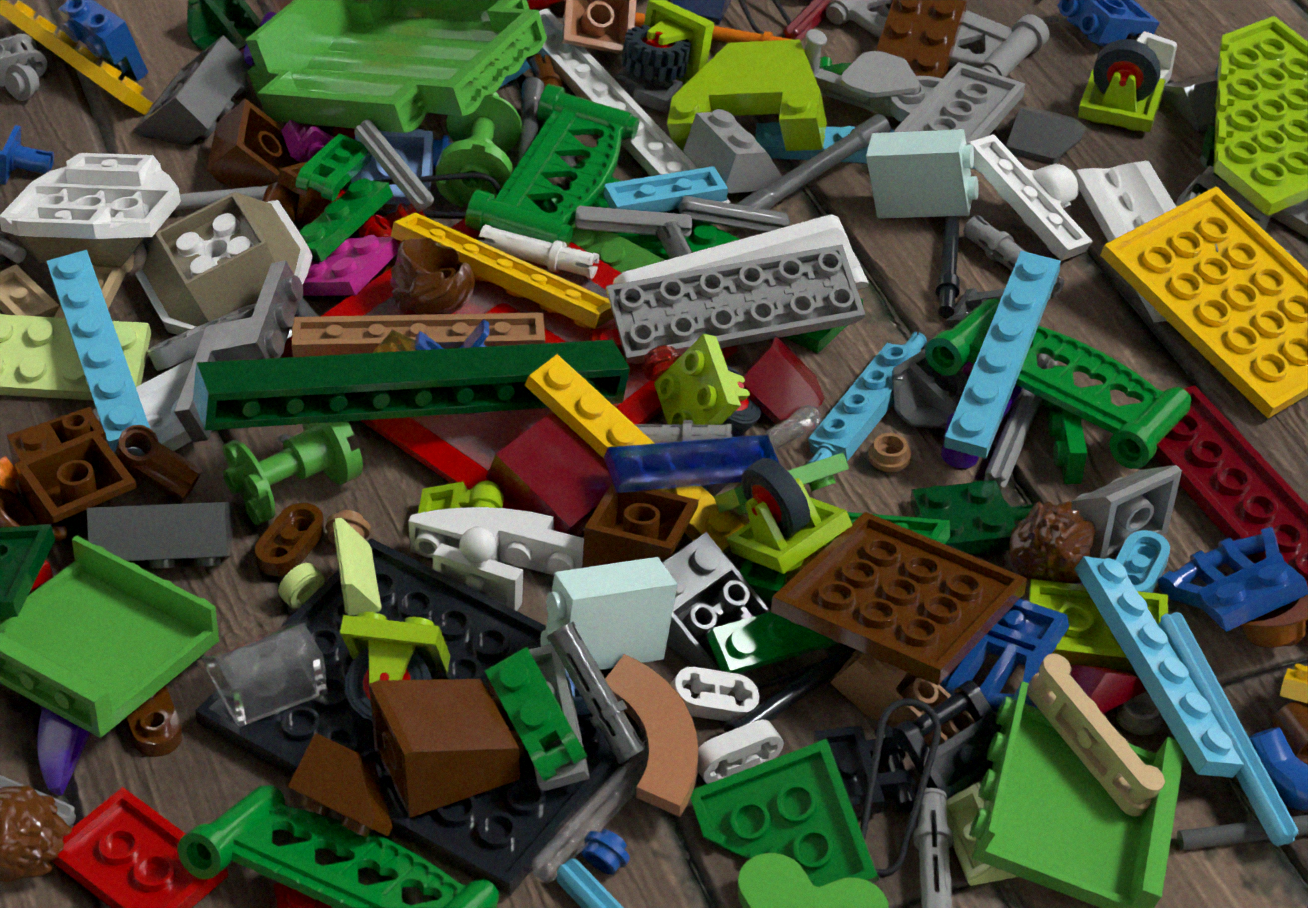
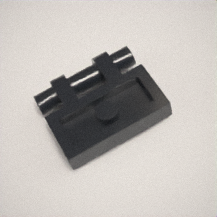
[814,725,917,816]

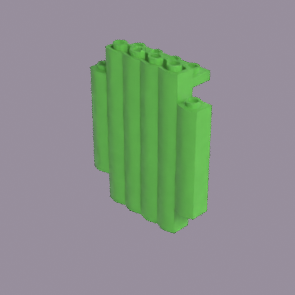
[245,0,547,133]

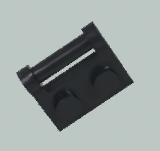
[892,680,1002,799]

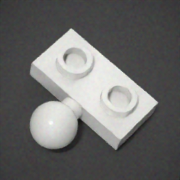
[433,526,523,611]

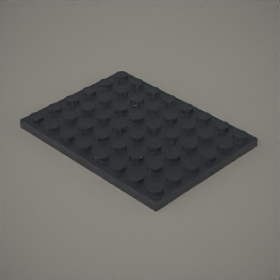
[195,538,645,896]

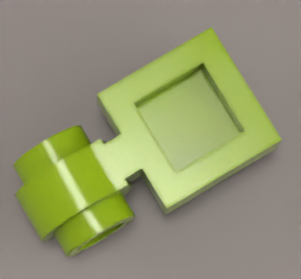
[418,481,504,513]

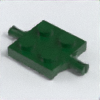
[910,480,1035,555]

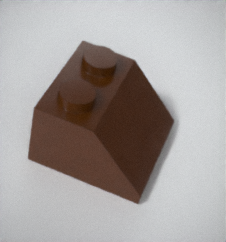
[207,99,300,189]
[15,429,137,525]
[582,480,699,568]

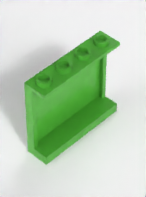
[0,536,219,738]
[969,681,1184,908]

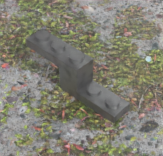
[174,260,303,443]

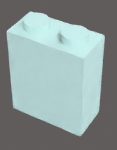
[866,129,979,219]
[541,557,678,670]

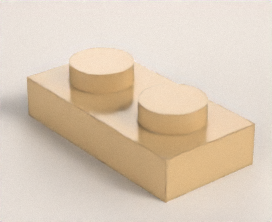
[0,264,59,317]

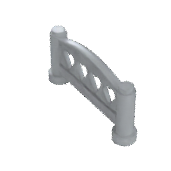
[826,0,1049,77]

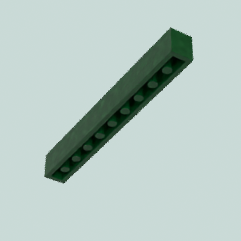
[193,340,630,431]

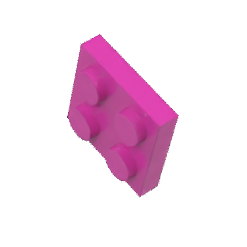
[303,235,399,296]

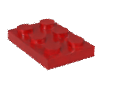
[51,787,229,908]

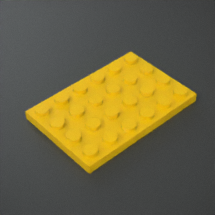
[1100,186,1308,419]

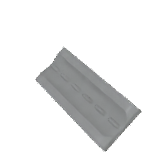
[606,244,866,364]

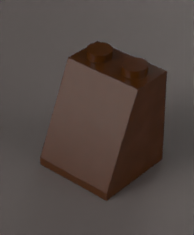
[369,679,525,818]

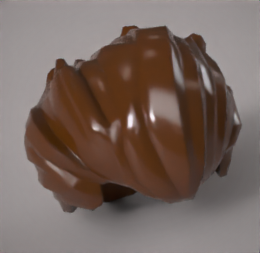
[390,237,475,315]
[1009,501,1096,584]
[0,785,72,882]

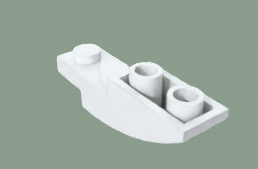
[408,507,584,575]

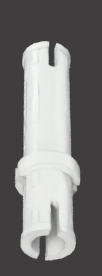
[478,225,599,279]

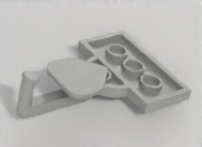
[804,29,1025,145]

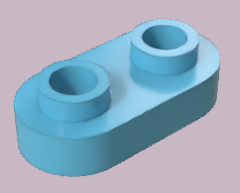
[1115,530,1170,593]

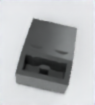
[662,532,771,676]

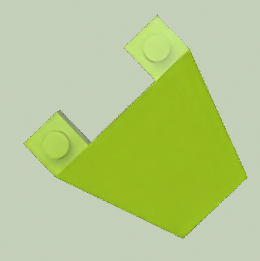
[667,39,827,155]

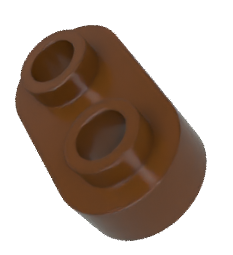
[255,503,325,576]
[125,685,182,757]

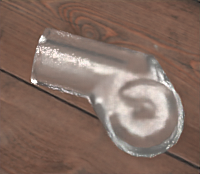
[766,405,822,450]

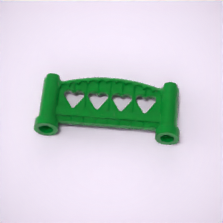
[465,84,640,247]
[925,298,1191,469]
[178,785,499,908]

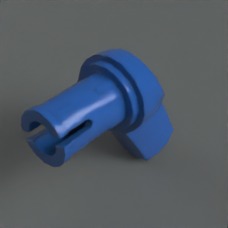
[1248,727,1308,812]

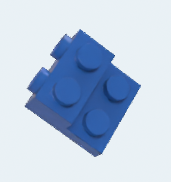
[58,0,149,81]
[1057,0,1160,46]

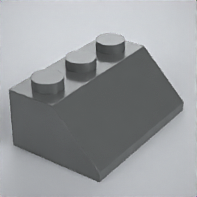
[134,35,252,146]
[87,502,234,569]

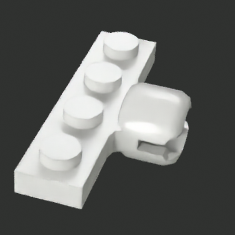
[968,134,1093,261]

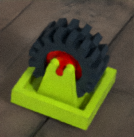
[621,0,714,87]

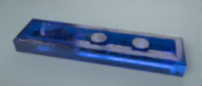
[604,435,780,493]

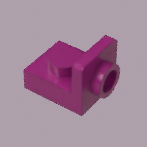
[281,120,334,163]

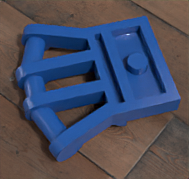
[1158,527,1308,632]
[939,599,1069,712]

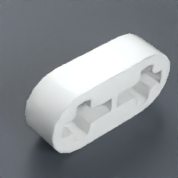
[670,667,759,722]
[697,720,784,784]

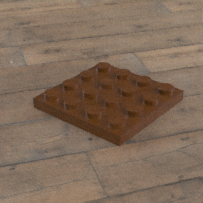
[771,512,1027,685]

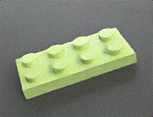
[0,314,151,400]

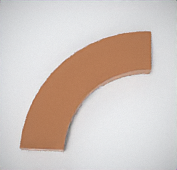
[605,654,698,817]

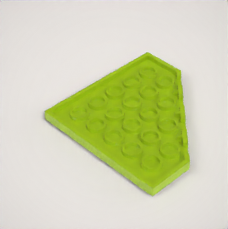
[1214,16,1308,216]

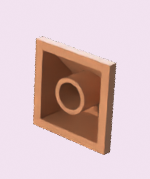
[562,0,636,54]

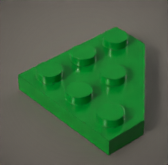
[690,739,880,887]

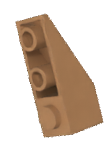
[830,650,974,746]

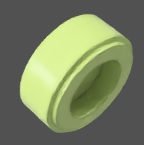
[278,563,325,609]

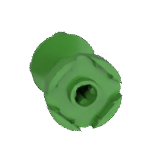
[436,92,522,207]
[222,421,363,525]

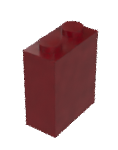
[486,411,620,538]

